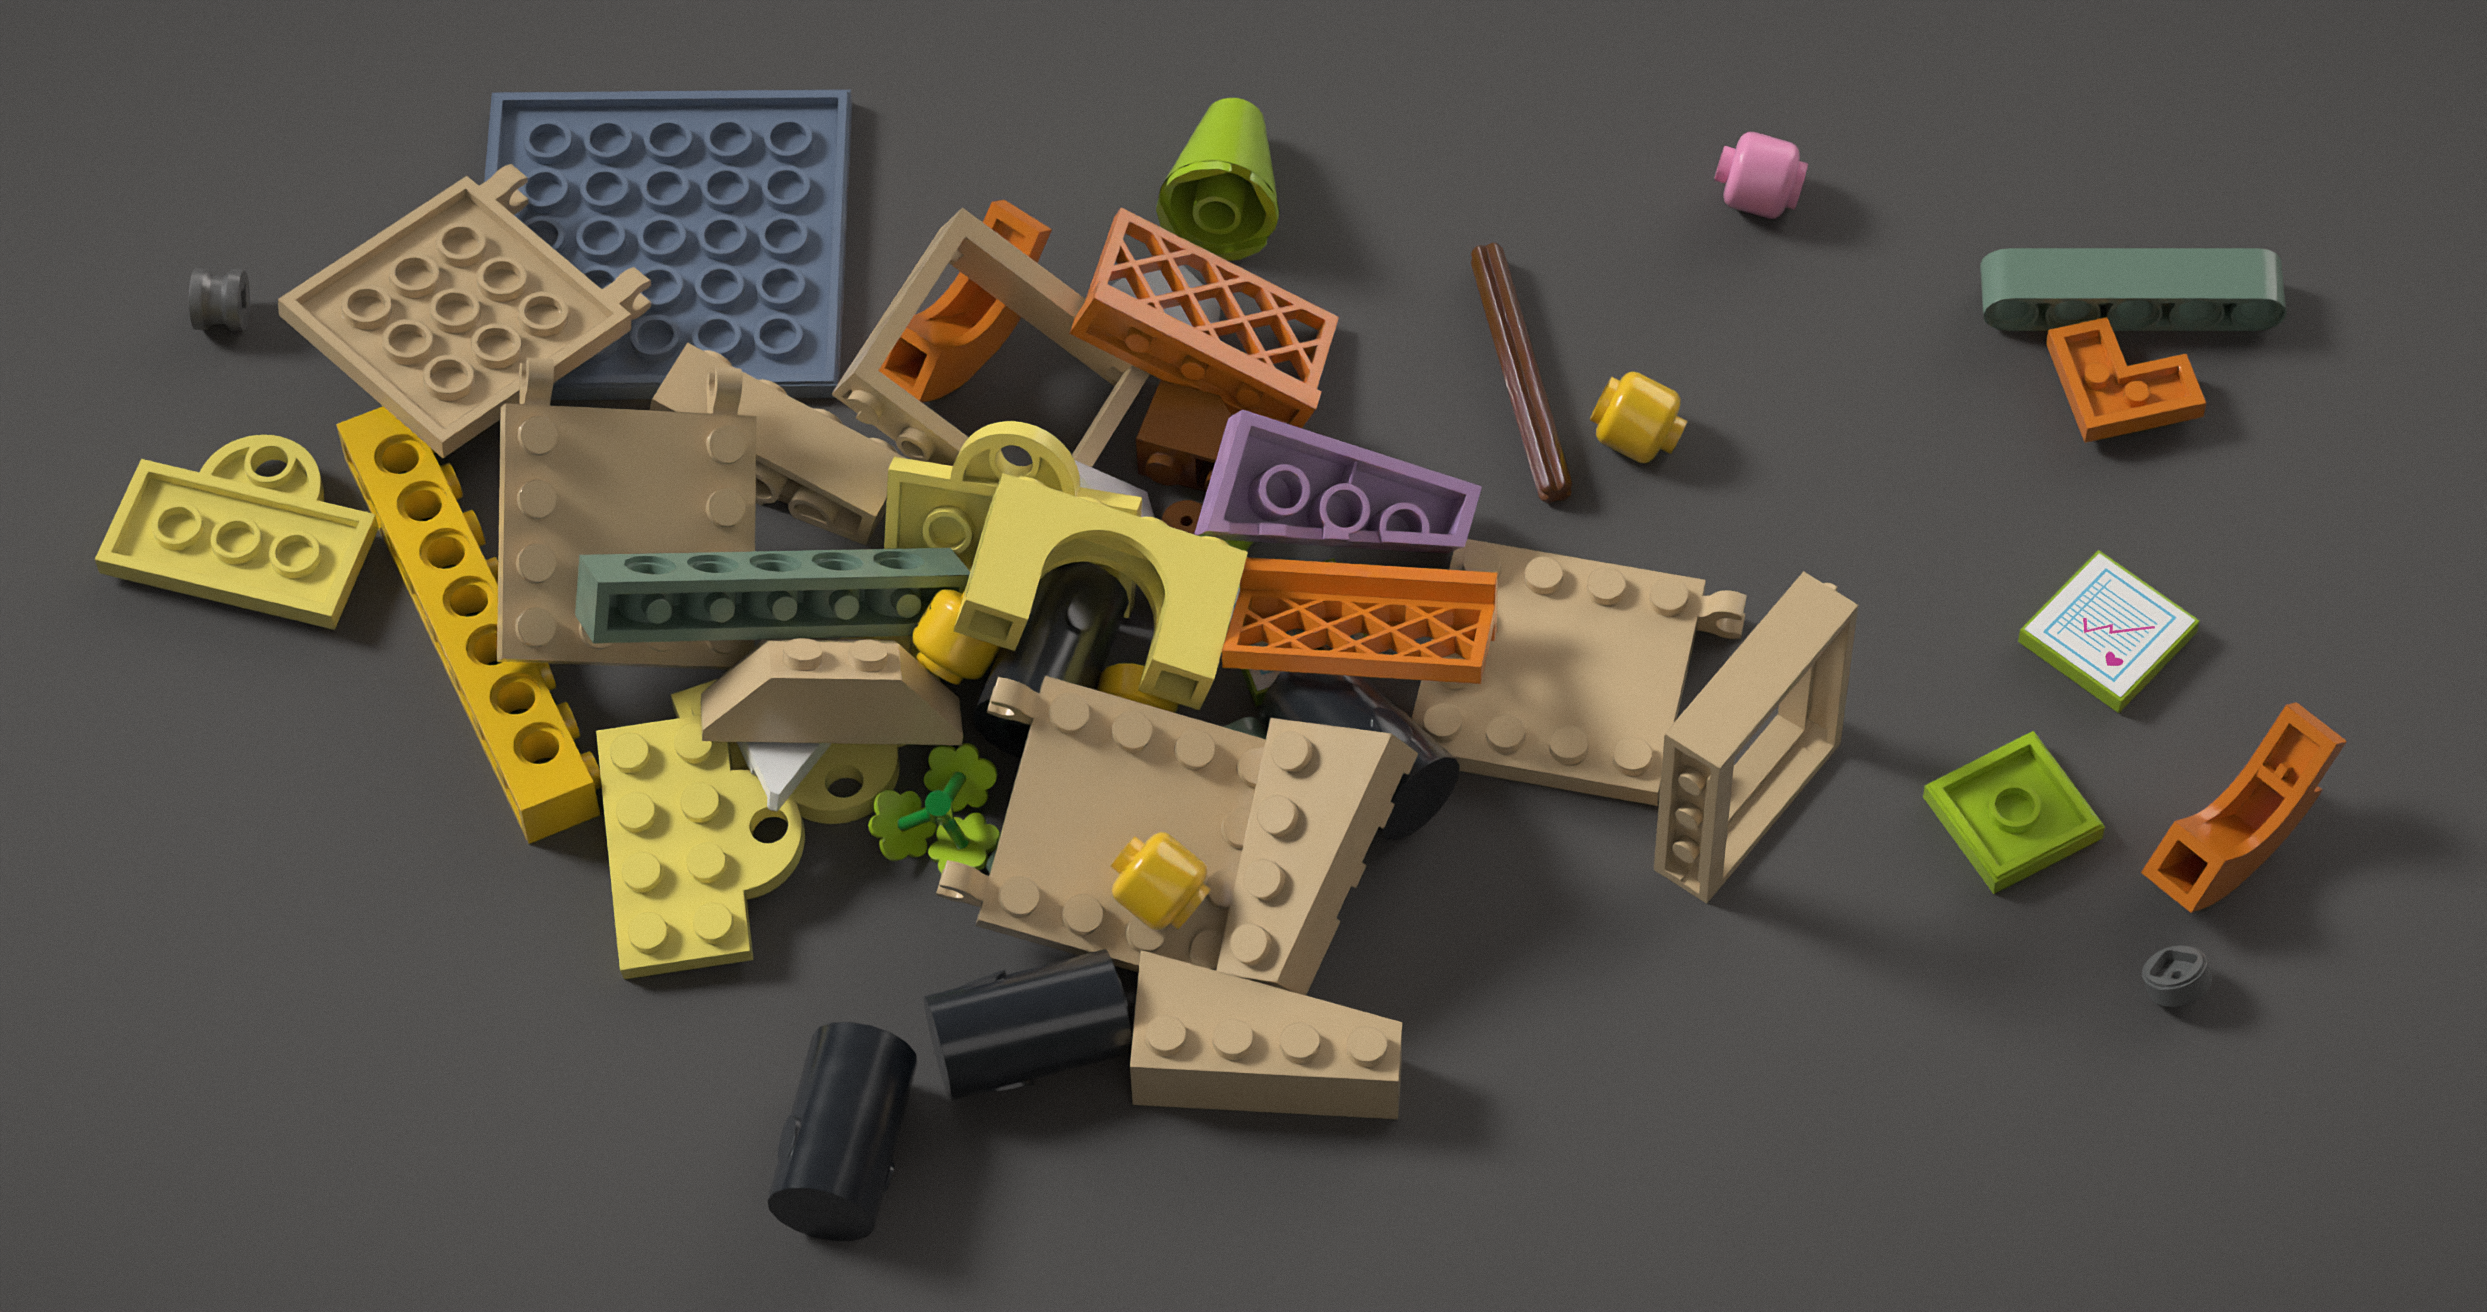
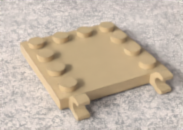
[278,164,651,458]
[497,358,756,670]
[1412,539,1747,806]
[936,676,1266,973]

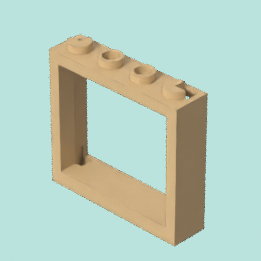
[832,207,1150,467]
[1654,571,1858,904]

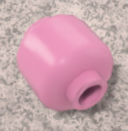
[1714,132,1808,219]

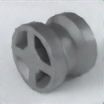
[189,268,250,331]

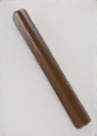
[1471,242,1572,503]

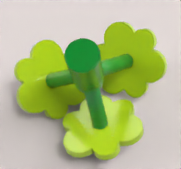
[868,743,1001,874]

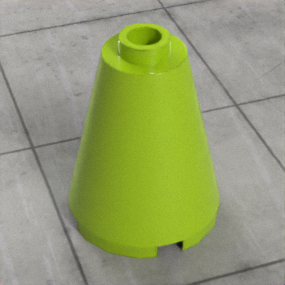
[1156,98,1279,261]

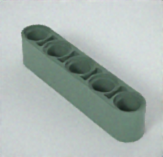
[1980,248,2287,331]

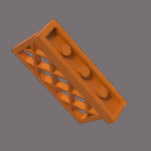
[1069,207,1339,428]
[1222,557,1498,684]

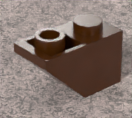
[1136,380,1232,492]

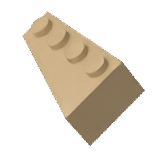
[650,342,907,545]
[1216,718,1418,996]
[1130,950,1402,1119]

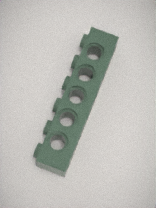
[575,548,970,644]

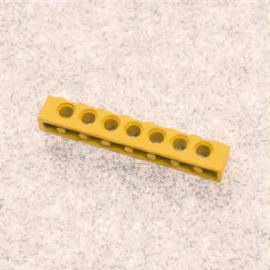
[336,406,602,844]

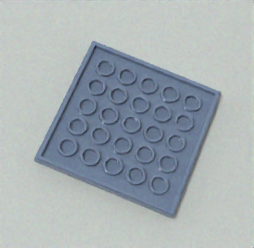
[484,90,852,400]

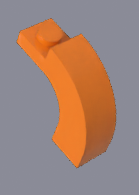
[878,200,1052,403]
[2141,702,2347,913]

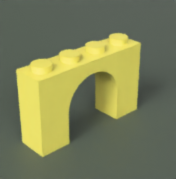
[953,473,1248,710]

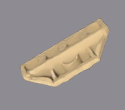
[701,638,963,745]

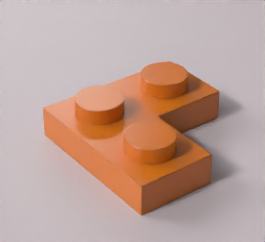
[2046,317,2206,443]

